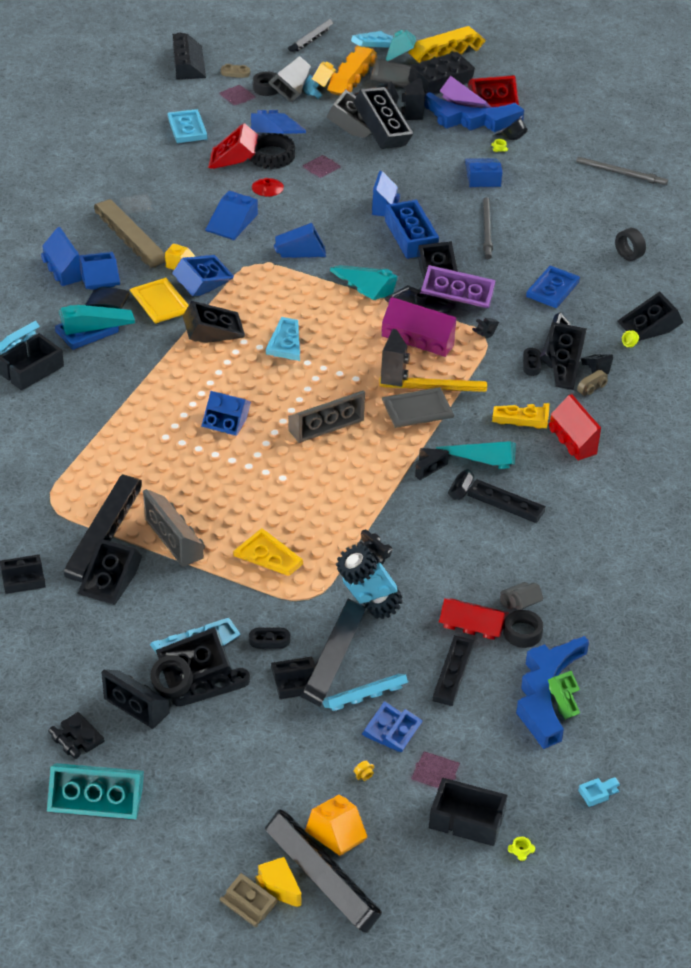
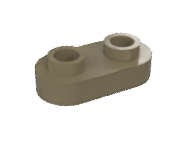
[221,64,250,78]
[577,370,608,396]

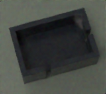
[0,333,64,391]
[429,777,508,846]

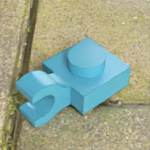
[302,74,322,99]
[578,777,620,807]

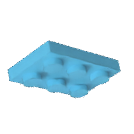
[168,109,207,143]
[0,321,40,355]

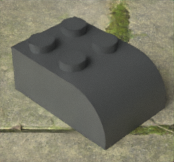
[326,90,371,138]

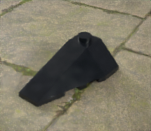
[548,322,587,390]

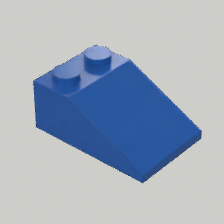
[251,110,306,134]
[465,158,502,187]
[205,191,258,240]
[173,255,234,296]

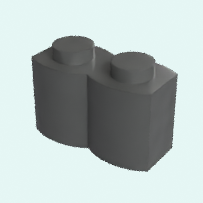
[500,582,544,610]

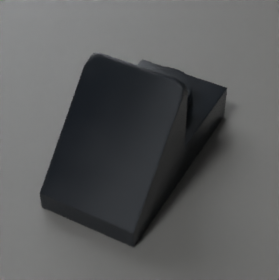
[581,354,613,374]
[415,448,449,480]

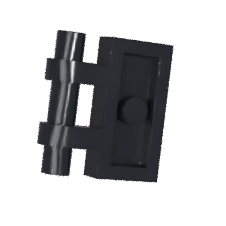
[48,712,104,759]

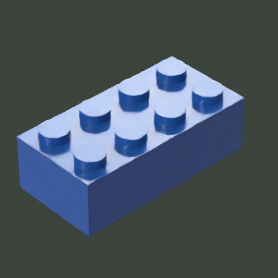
[385,200,439,259]

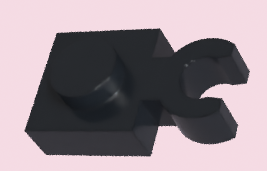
[472,318,499,337]

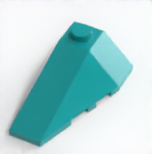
[386,29,416,61]
[330,265,398,300]
[59,305,135,335]
[436,441,516,469]

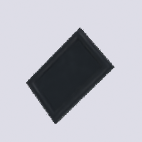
[385,285,456,314]

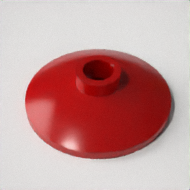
[252,178,284,197]

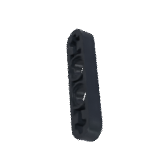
[171,668,250,706]

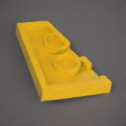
[492,403,550,429]
[233,528,304,576]

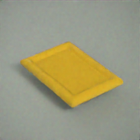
[129,278,189,324]

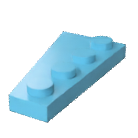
[351,31,393,48]
[150,618,241,654]

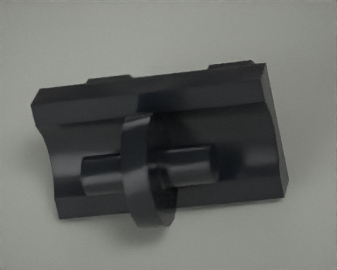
[357,529,393,564]

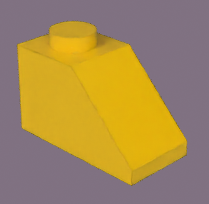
[312,62,336,87]
[165,243,196,270]
[255,857,301,907]

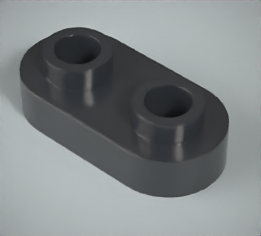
[523,348,541,376]
[448,469,474,500]
[249,627,290,649]

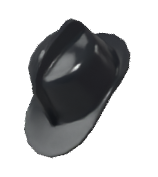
[493,115,527,140]

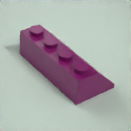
[381,297,456,357]

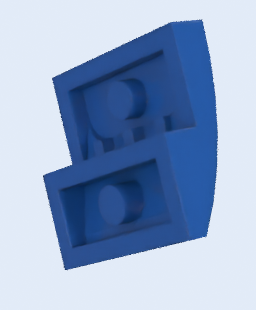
[362,701,423,752]

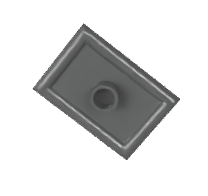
[370,58,411,88]
[381,387,455,428]

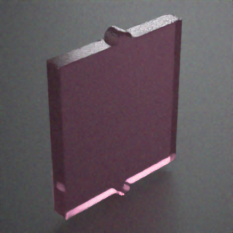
[219,85,255,106]
[303,155,341,178]
[411,751,460,788]

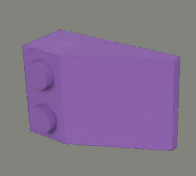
[440,76,491,108]

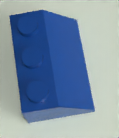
[41,227,81,286]

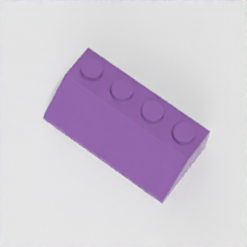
[421,265,496,308]

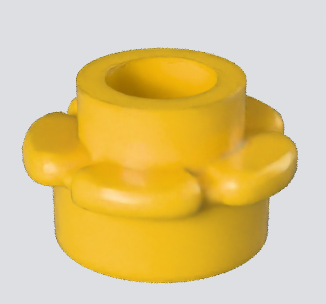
[354,760,374,781]

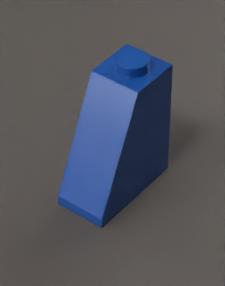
[274,223,326,258]

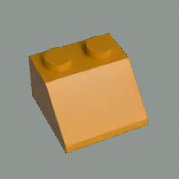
[305,795,367,856]

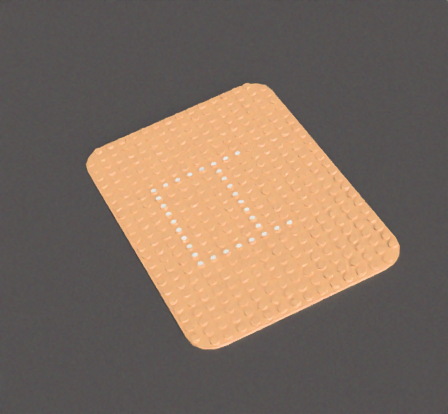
[50,262,488,601]

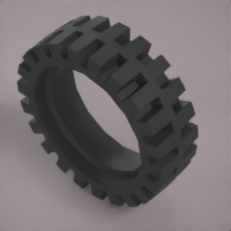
[250,133,295,169]

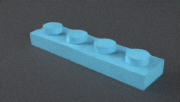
[323,674,408,711]

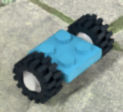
[336,544,403,619]

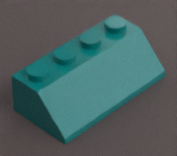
[47,763,144,819]

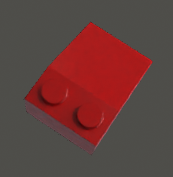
[208,123,258,169]

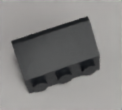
[101,669,170,729]

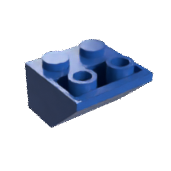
[79,252,120,290]
[201,391,251,436]

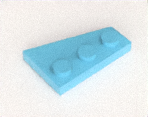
[266,317,300,361]

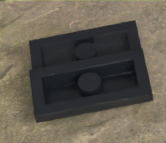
[85,288,130,309]
[0,554,46,594]
[271,657,316,699]

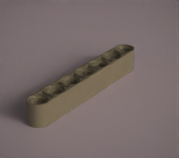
[94,199,166,268]

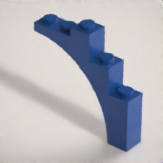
[424,92,524,132]
[516,636,589,749]

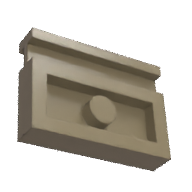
[220,873,278,928]

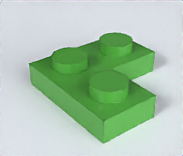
[548,671,580,719]

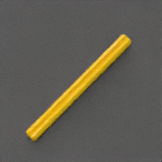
[379,377,487,392]

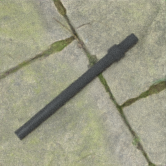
[576,157,668,185]
[483,197,493,259]

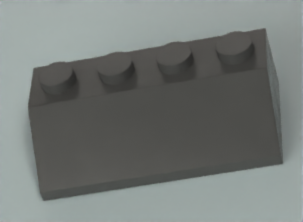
[288,390,365,443]
[143,489,205,567]

